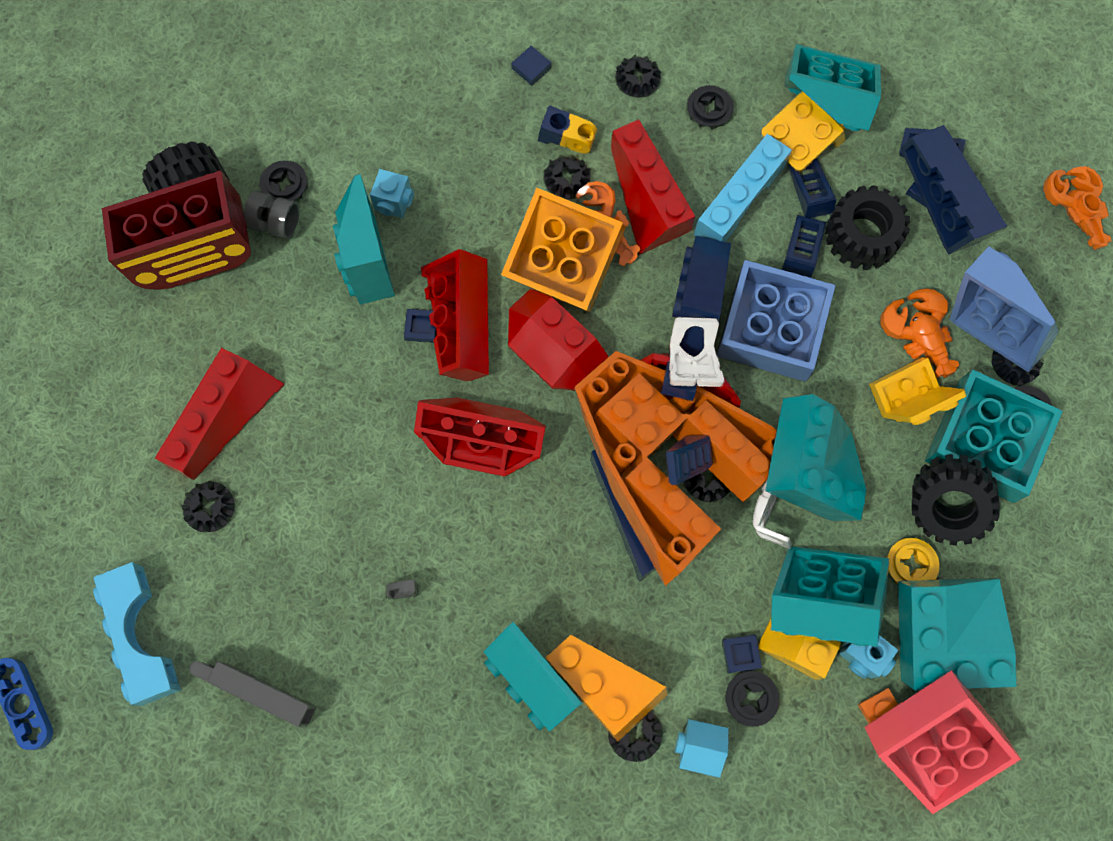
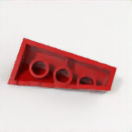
[611,119,695,255]
[420,249,489,381]
[155,348,284,480]

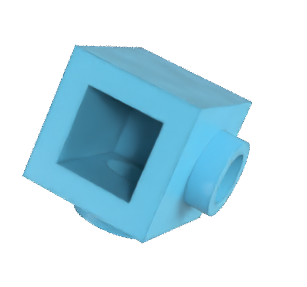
[370,169,414,218]
[838,636,898,679]
[675,719,728,778]

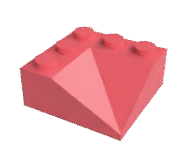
[864,670,1021,814]

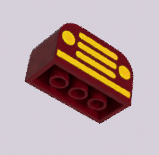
[101,170,251,290]

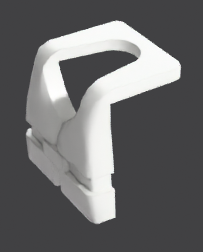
[669,317,724,387]
[753,480,792,549]

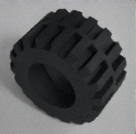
[142,141,230,193]
[825,185,910,270]
[911,454,1000,545]

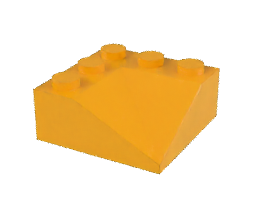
[501,187,626,312]

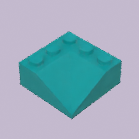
[784,44,881,131]
[333,174,395,305]
[924,369,1063,503]
[765,394,866,521]
[771,546,890,647]
[898,578,1017,690]

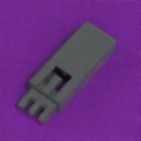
[189,661,317,727]

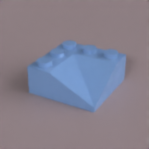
[949,246,1059,372]
[716,260,835,382]

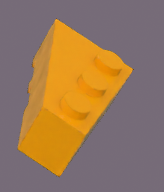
[546,635,668,742]

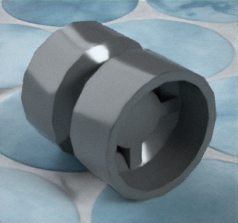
[244,190,300,240]

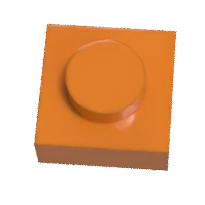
[857,688,898,724]

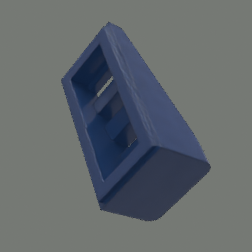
[788,158,836,218]
[782,215,826,278]
[666,435,713,485]

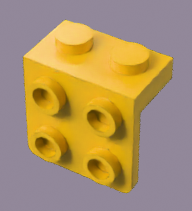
[762,91,845,172]
[869,357,966,425]

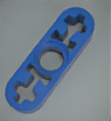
[0,658,53,750]

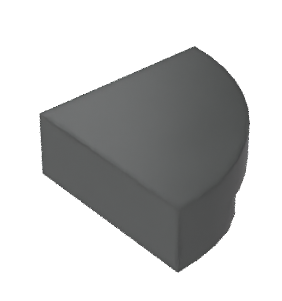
[385,580,418,599]

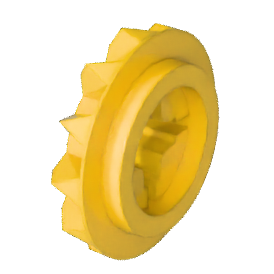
[886,538,940,584]

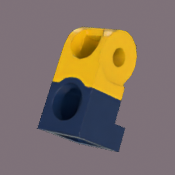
[537,105,597,154]

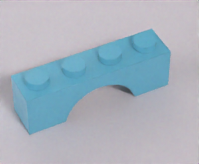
[694,134,792,242]
[93,562,181,706]

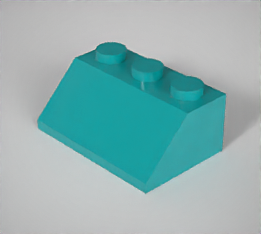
[483,622,581,732]

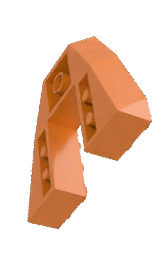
[574,351,777,586]

